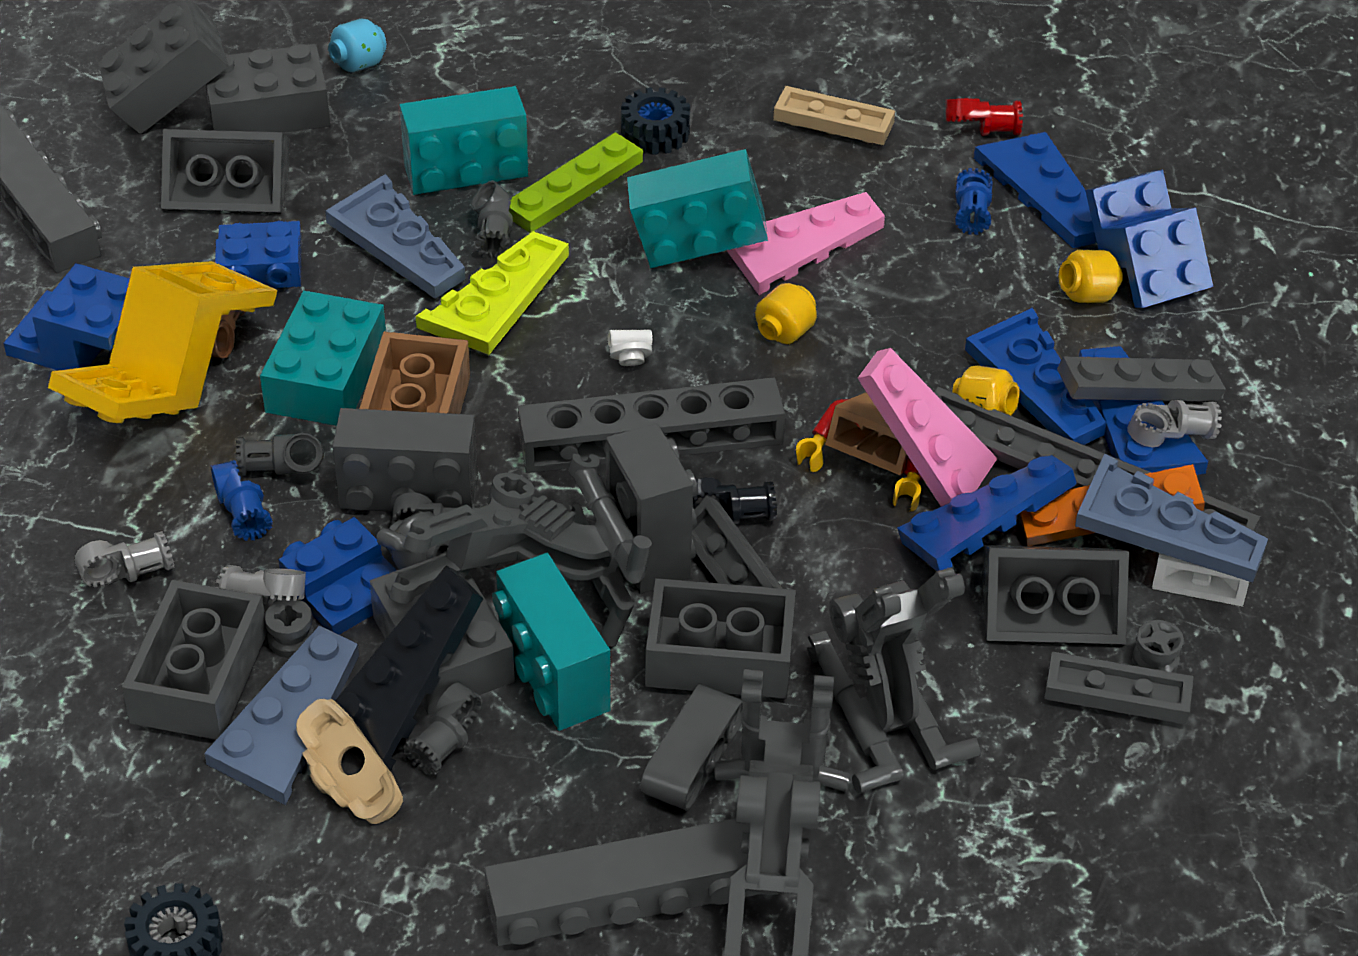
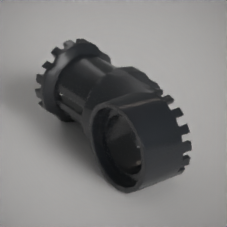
[693,477,777,524]

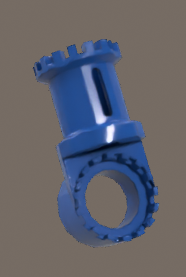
[955,168,993,235]
[211,460,273,541]

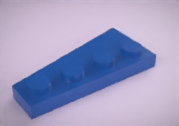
[974,132,1097,248]
[965,308,1106,445]
[1079,346,1208,475]
[897,455,1077,571]

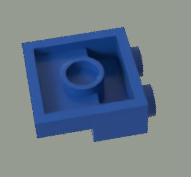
[215,221,301,288]
[278,517,397,635]

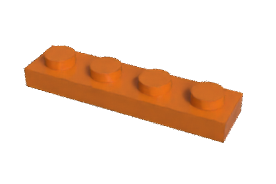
[1019,464,1205,546]

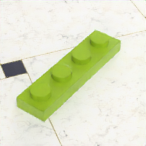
[509,132,643,233]

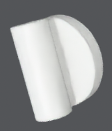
[608,330,652,366]

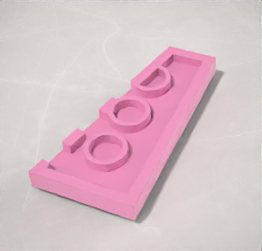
[727,192,885,295]
[858,348,998,507]

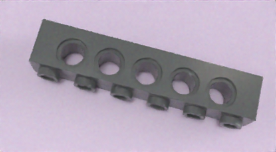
[518,377,785,473]

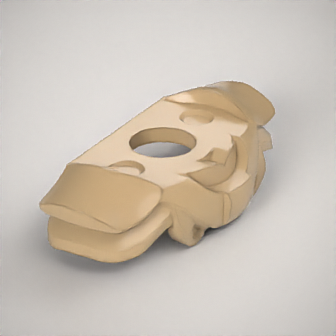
[296,699,403,824]

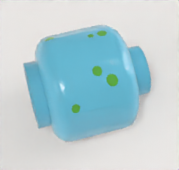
[328,19,387,72]

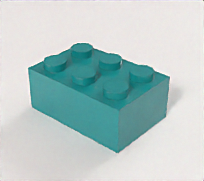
[399,86,528,195]
[627,149,768,268]
[260,290,386,426]
[492,552,611,731]

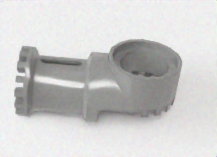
[1127,400,1222,447]
[75,531,174,588]
[216,565,306,612]

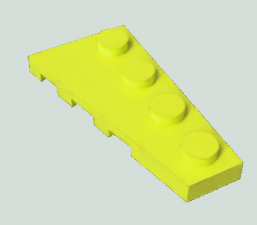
[416,231,569,355]

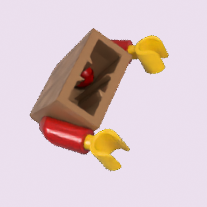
[796,392,923,512]

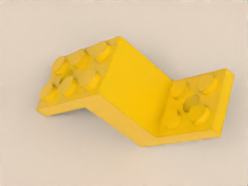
[48,261,278,423]

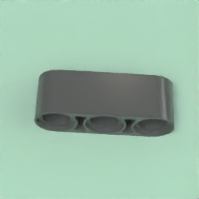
[640,684,743,811]

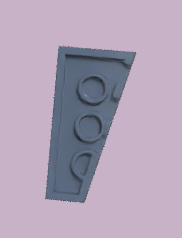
[325,174,465,299]
[1075,454,1268,583]
[205,625,359,805]

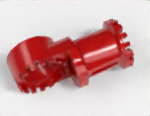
[946,98,1023,136]

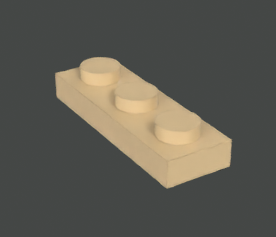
[774,86,895,145]

